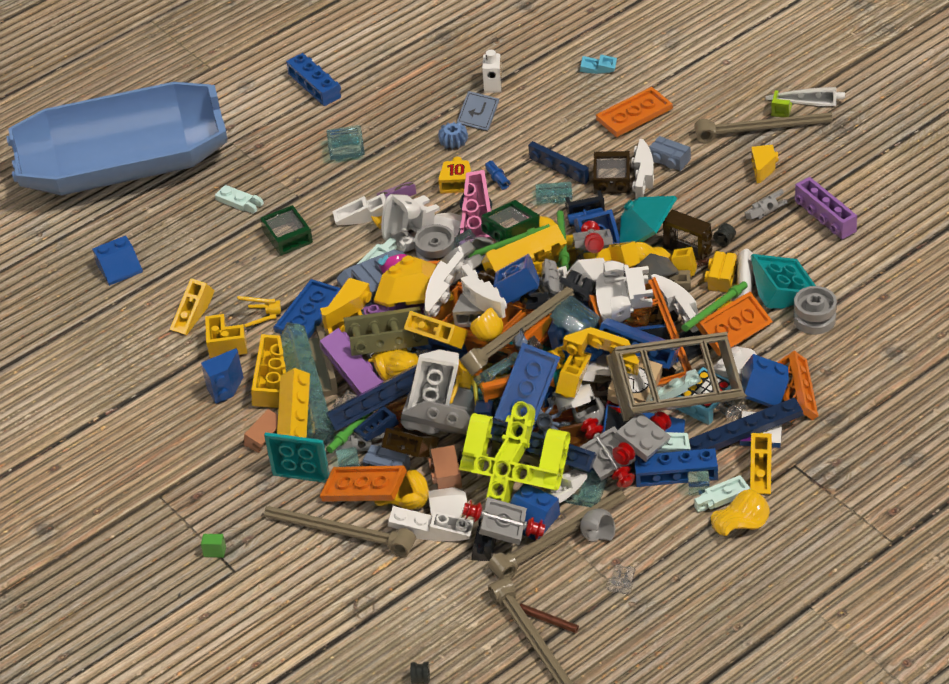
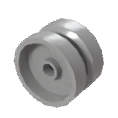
[414,224,456,261]
[437,241,483,286]
[794,286,837,335]

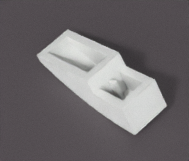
[332,193,387,225]

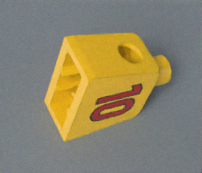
[438,156,471,194]

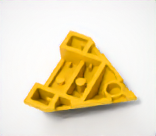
[374,255,454,307]

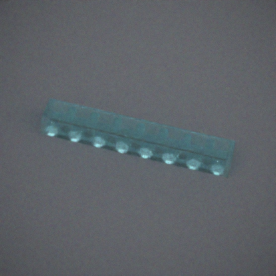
[280,322,334,448]

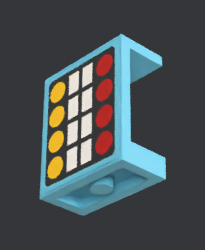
[676,367,731,425]

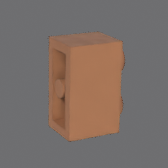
[428,445,462,489]

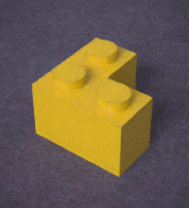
[583,241,640,268]
[205,314,248,359]

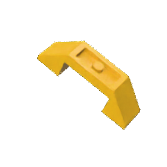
[563,327,639,375]

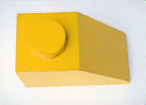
[751,145,779,184]

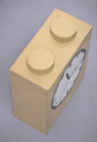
[607,356,663,404]

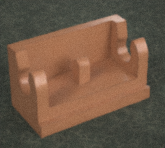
[244,409,278,453]

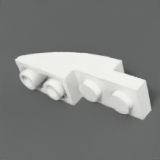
[631,139,654,199]
[424,251,465,318]
[461,264,507,318]
[651,274,699,333]
[388,506,474,541]

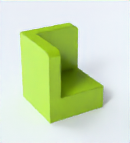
[771,90,792,118]

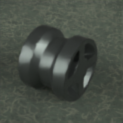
[713,223,736,247]
[410,661,430,684]

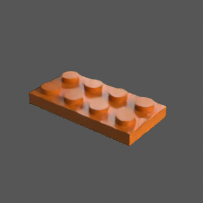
[596,87,673,137]
[696,292,773,356]
[320,465,407,502]

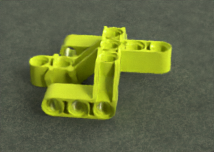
[459,402,570,503]

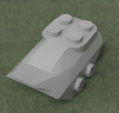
[401,386,475,435]

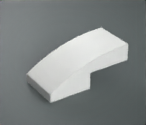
[545,469,587,503]

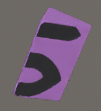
[377,182,416,198]

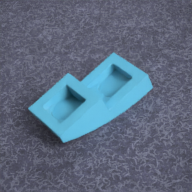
[579,54,617,74]

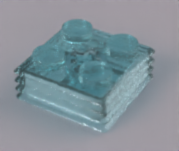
[326,125,365,161]
[550,296,601,334]

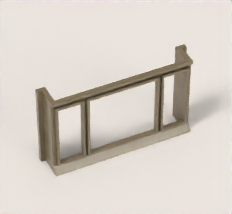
[606,332,747,422]

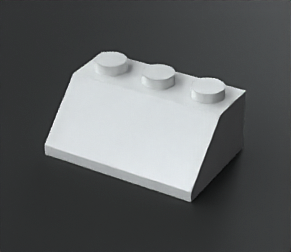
[407,350,459,409]

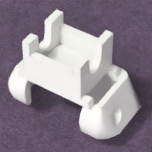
[381,194,440,252]
[596,261,653,322]

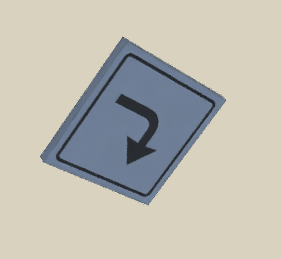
[457,91,500,131]

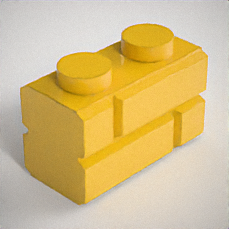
[705,251,737,293]

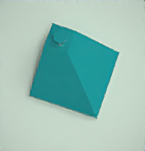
[620,196,677,243]
[751,254,816,309]
[264,432,330,483]

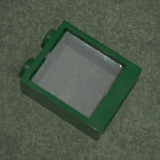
[481,200,540,242]
[260,205,313,256]

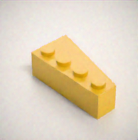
[481,224,567,273]
[251,334,286,408]

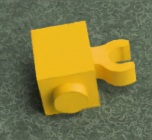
[671,247,697,277]

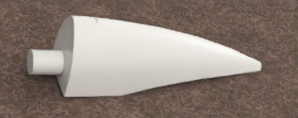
[766,87,845,106]
[737,249,755,298]

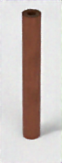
[520,603,579,633]

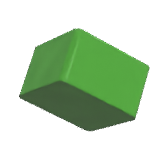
[201,534,226,558]

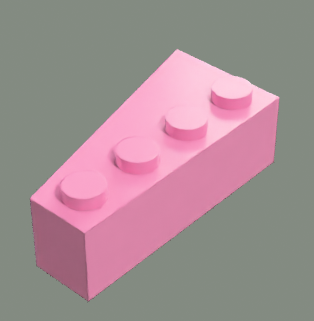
[459,170,496,246]

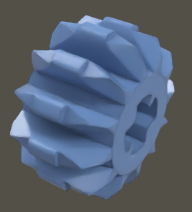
[438,122,468,150]

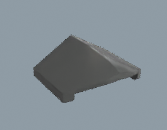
[634,253,679,280]

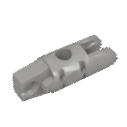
[744,189,788,219]
[541,259,560,300]
[337,432,385,453]

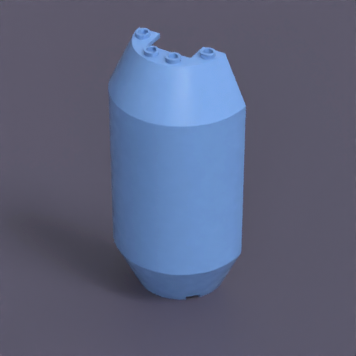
[6,82,228,196]

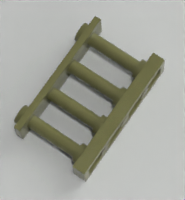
[343,307,429,356]

